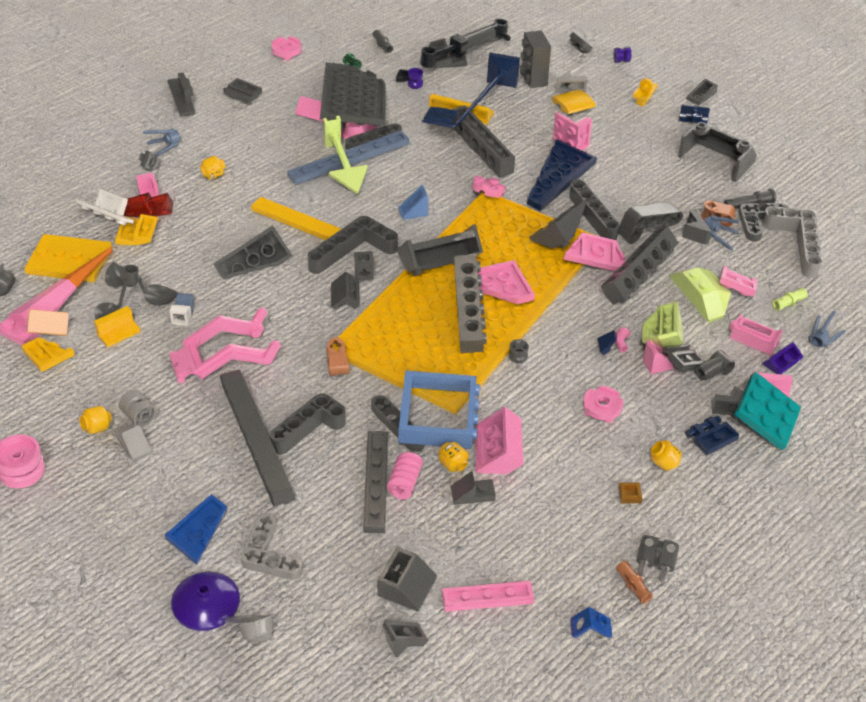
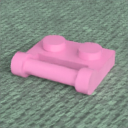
[719,266,757,297]

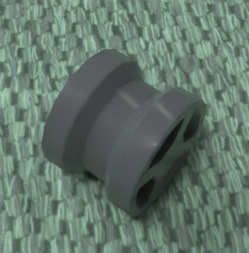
[509,339,529,363]

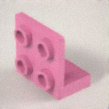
[553,112,592,150]

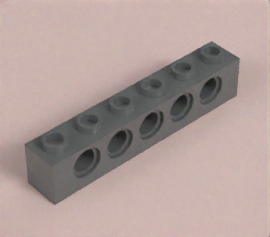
[452,105,515,177]
[601,226,679,304]
[454,254,487,353]

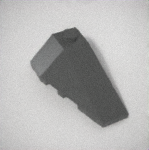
[529,200,587,249]
[213,226,293,279]

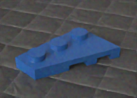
[165,494,227,565]

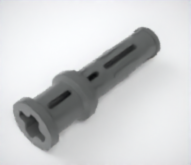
[724,188,776,208]

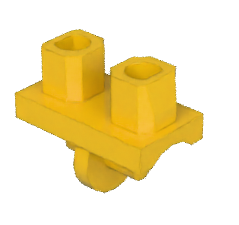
[633,78,658,106]

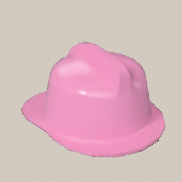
[341,122,377,139]

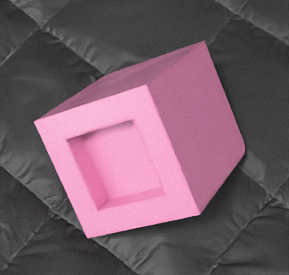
[136,172,159,201]

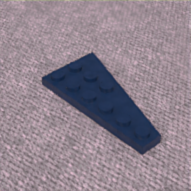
[527,139,597,211]

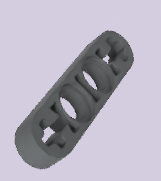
[345,123,402,150]
[371,395,424,452]

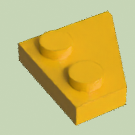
[21,337,75,372]

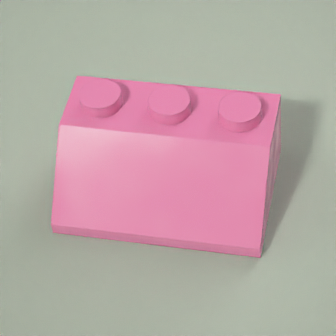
[475,407,523,474]

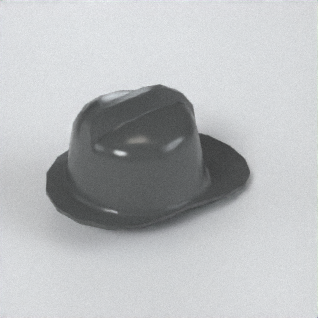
[0,263,16,296]

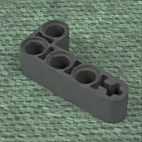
[618,203,683,244]
[270,393,346,455]

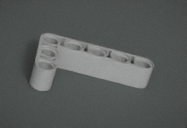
[762,206,822,278]

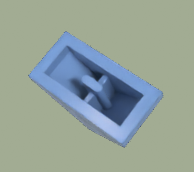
[398,185,428,219]

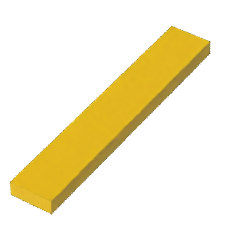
[251,197,341,240]

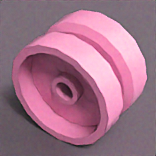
[0,434,45,489]

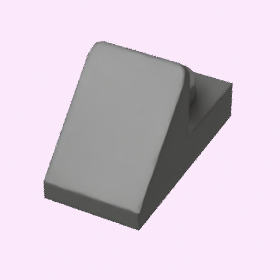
[556,70,588,93]
[114,423,152,462]

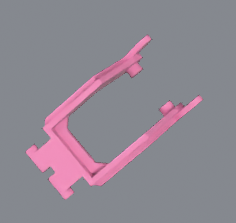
[169,307,281,383]

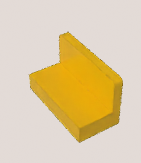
[94,306,141,347]

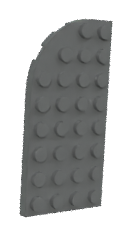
[320,62,386,126]

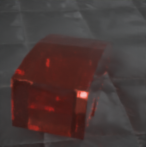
[123,192,174,217]

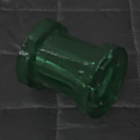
[343,53,362,70]

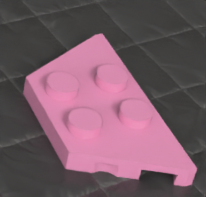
[563,233,625,271]

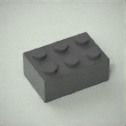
[520,30,551,88]

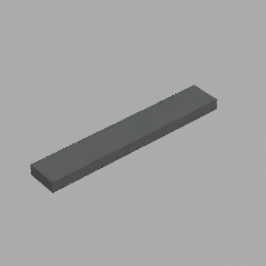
[363,431,388,533]

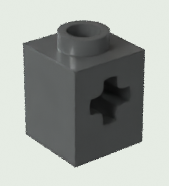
[354,251,374,280]

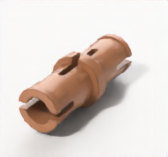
[616,561,653,604]

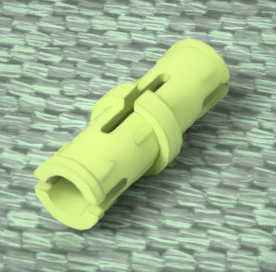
[772,288,808,311]

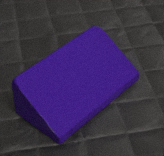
[762,342,804,375]

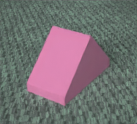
[643,340,675,374]

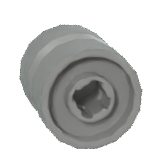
[119,390,156,427]

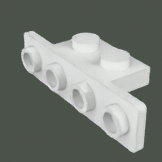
[76,189,134,225]

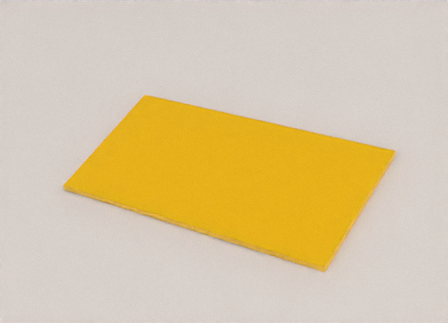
[332,191,597,415]

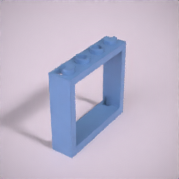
[398,371,480,449]

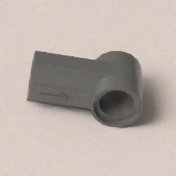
[695,350,735,381]

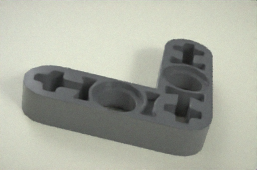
[739,203,789,242]

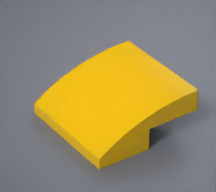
[552,89,596,114]
[115,214,158,245]

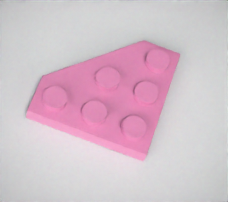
[478,260,535,304]

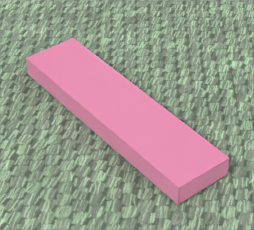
[442,581,534,612]

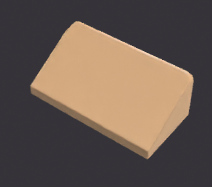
[27,309,68,336]

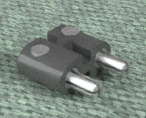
[636,535,680,583]

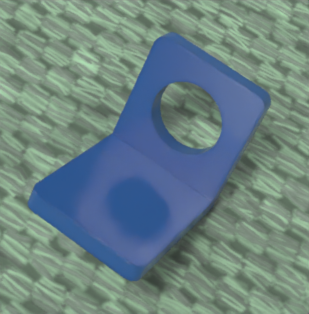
[570,607,613,638]

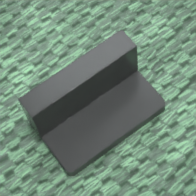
[331,272,360,309]

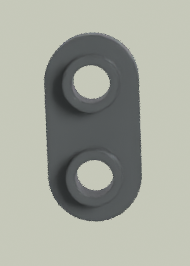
[569,32,593,53]

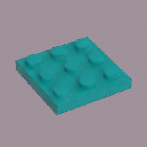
[734,371,801,451]

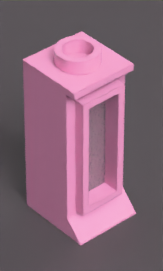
[729,314,783,356]

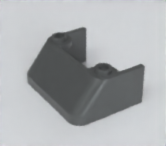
[678,122,757,182]
[397,224,483,276]

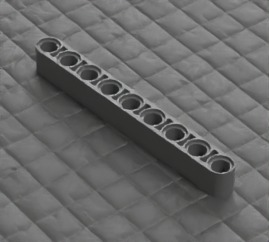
[220,369,294,507]

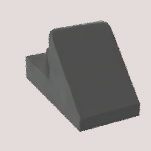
[682,210,711,245]
[712,386,743,416]
[451,471,496,505]
[382,621,429,658]

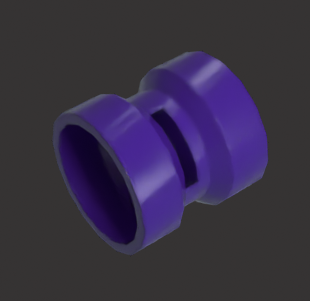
[613,47,632,63]
[408,68,423,89]

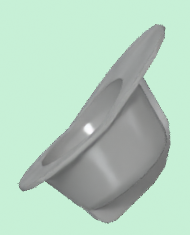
[225,614,277,643]

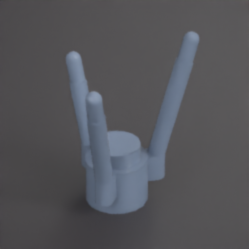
[143,128,181,156]
[705,215,740,251]
[808,311,846,348]

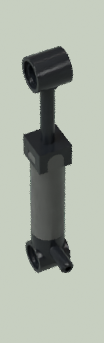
[420,18,511,68]

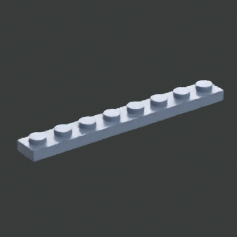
[287,130,409,185]

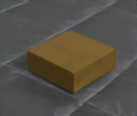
[618,482,643,504]

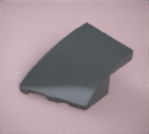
[429,38,468,68]

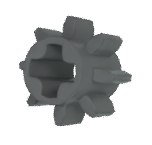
[138,150,159,170]

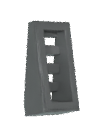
[686,78,718,105]

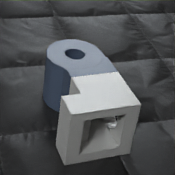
[170,293,195,326]

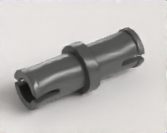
[372,29,393,53]

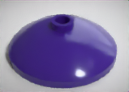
[171,571,240,631]

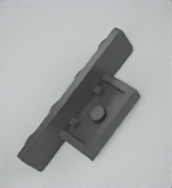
[167,72,195,116]

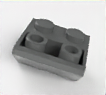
[377,547,437,612]

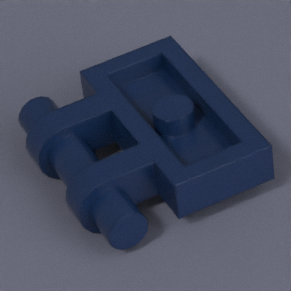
[685,415,739,455]

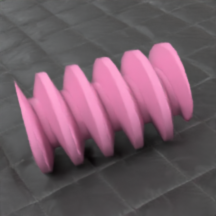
[387,452,423,500]

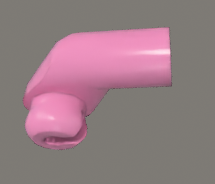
[615,327,631,353]

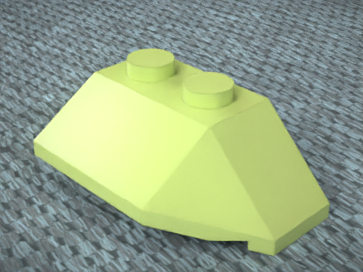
[670,267,731,323]
[642,301,683,349]

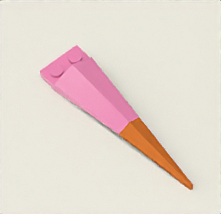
[0,247,113,345]

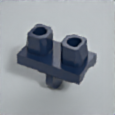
[679,104,710,124]

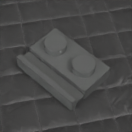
[223,78,262,104]
[662,344,705,371]

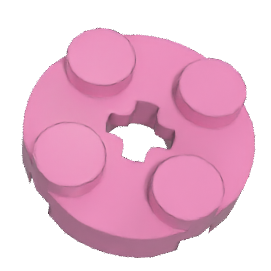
[272,36,302,60]
[472,176,506,197]
[583,386,623,423]

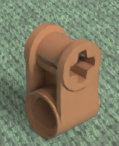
[701,200,736,227]
[326,337,350,376]

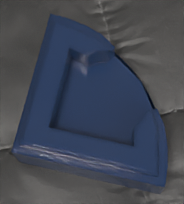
[597,331,617,355]

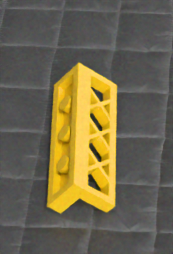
[429,94,494,124]

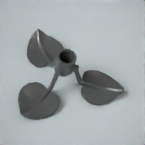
[94,261,178,319]

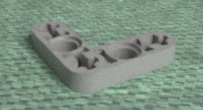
[241,514,303,580]

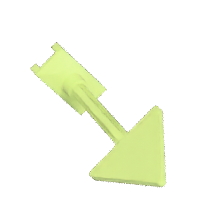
[323,116,368,194]

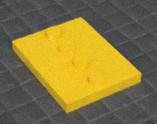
[24,234,112,282]

